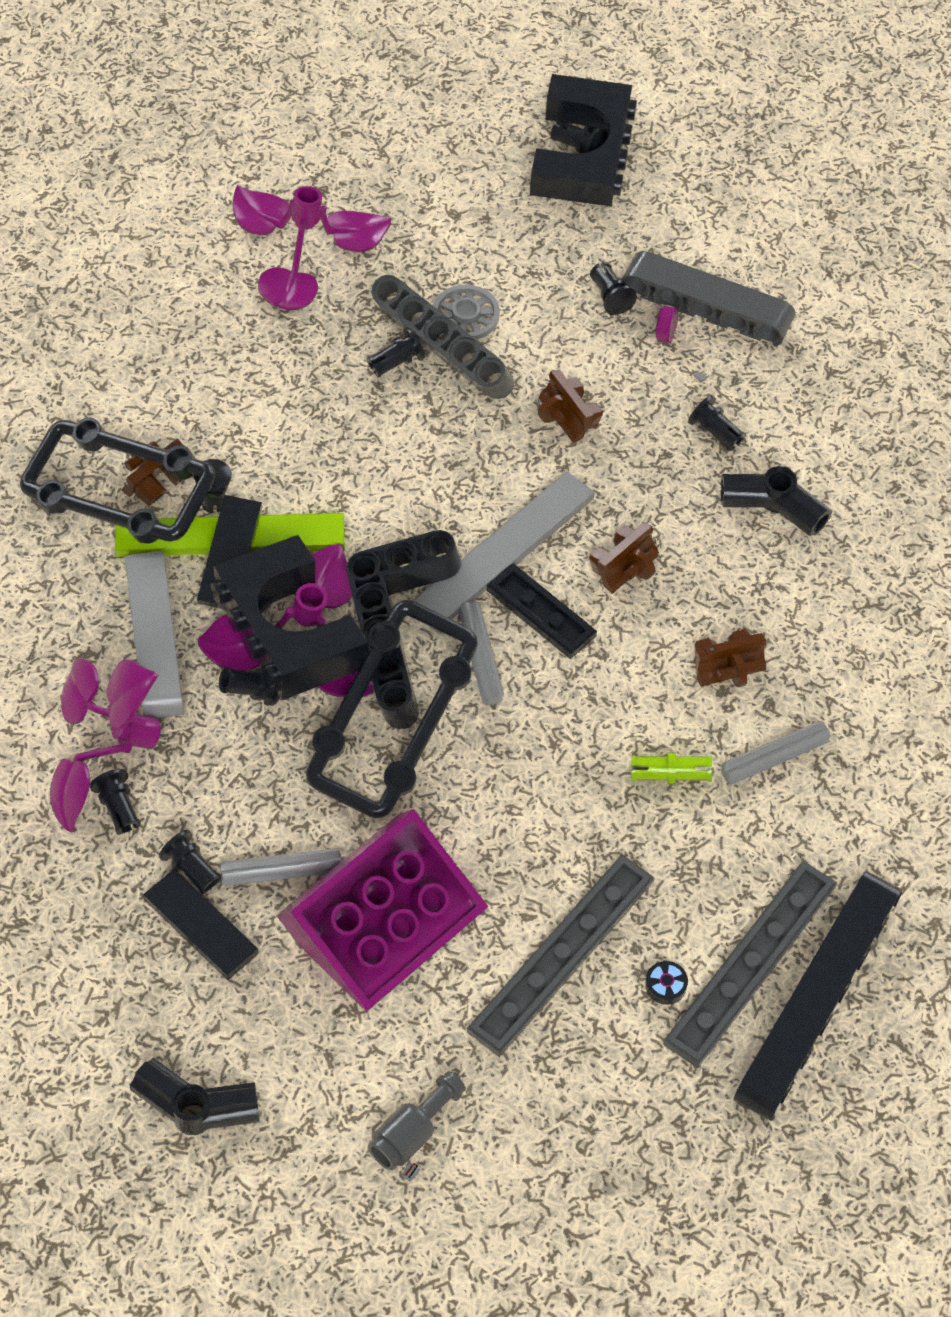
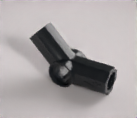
[720,466,832,536]
[130,1057,260,1136]

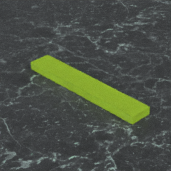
[115,513,345,557]

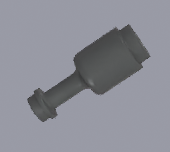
[368,1071,466,1170]

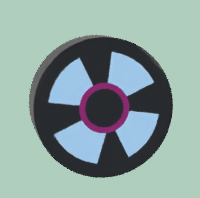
[645,961,688,1005]

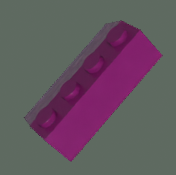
[276,809,488,1012]

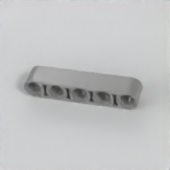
[125,551,184,718]

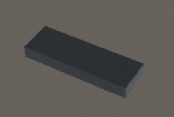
[197,495,263,609]
[487,563,597,659]
[143,869,259,980]

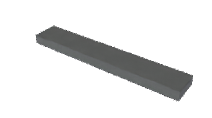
[467,854,655,1058]
[663,861,837,1068]

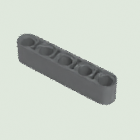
[621,251,796,346]
[371,275,514,399]

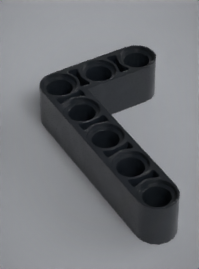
[346,530,461,729]

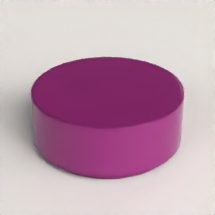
[656,306,678,344]

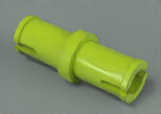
[631,752,712,784]

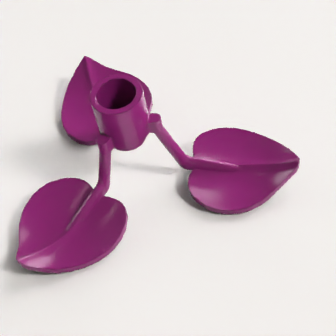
[233,185,392,310]
[198,543,374,697]
[50,658,161,832]

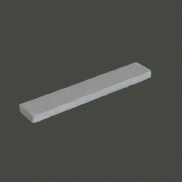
[413,471,595,632]

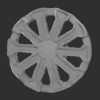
[433,285,500,340]

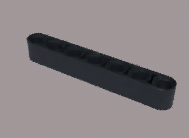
[733,870,903,1121]

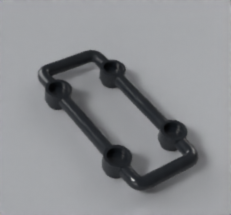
[20,417,216,544]
[306,600,478,818]

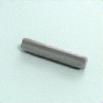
[459,601,504,705]
[721,721,831,784]
[220,848,342,886]

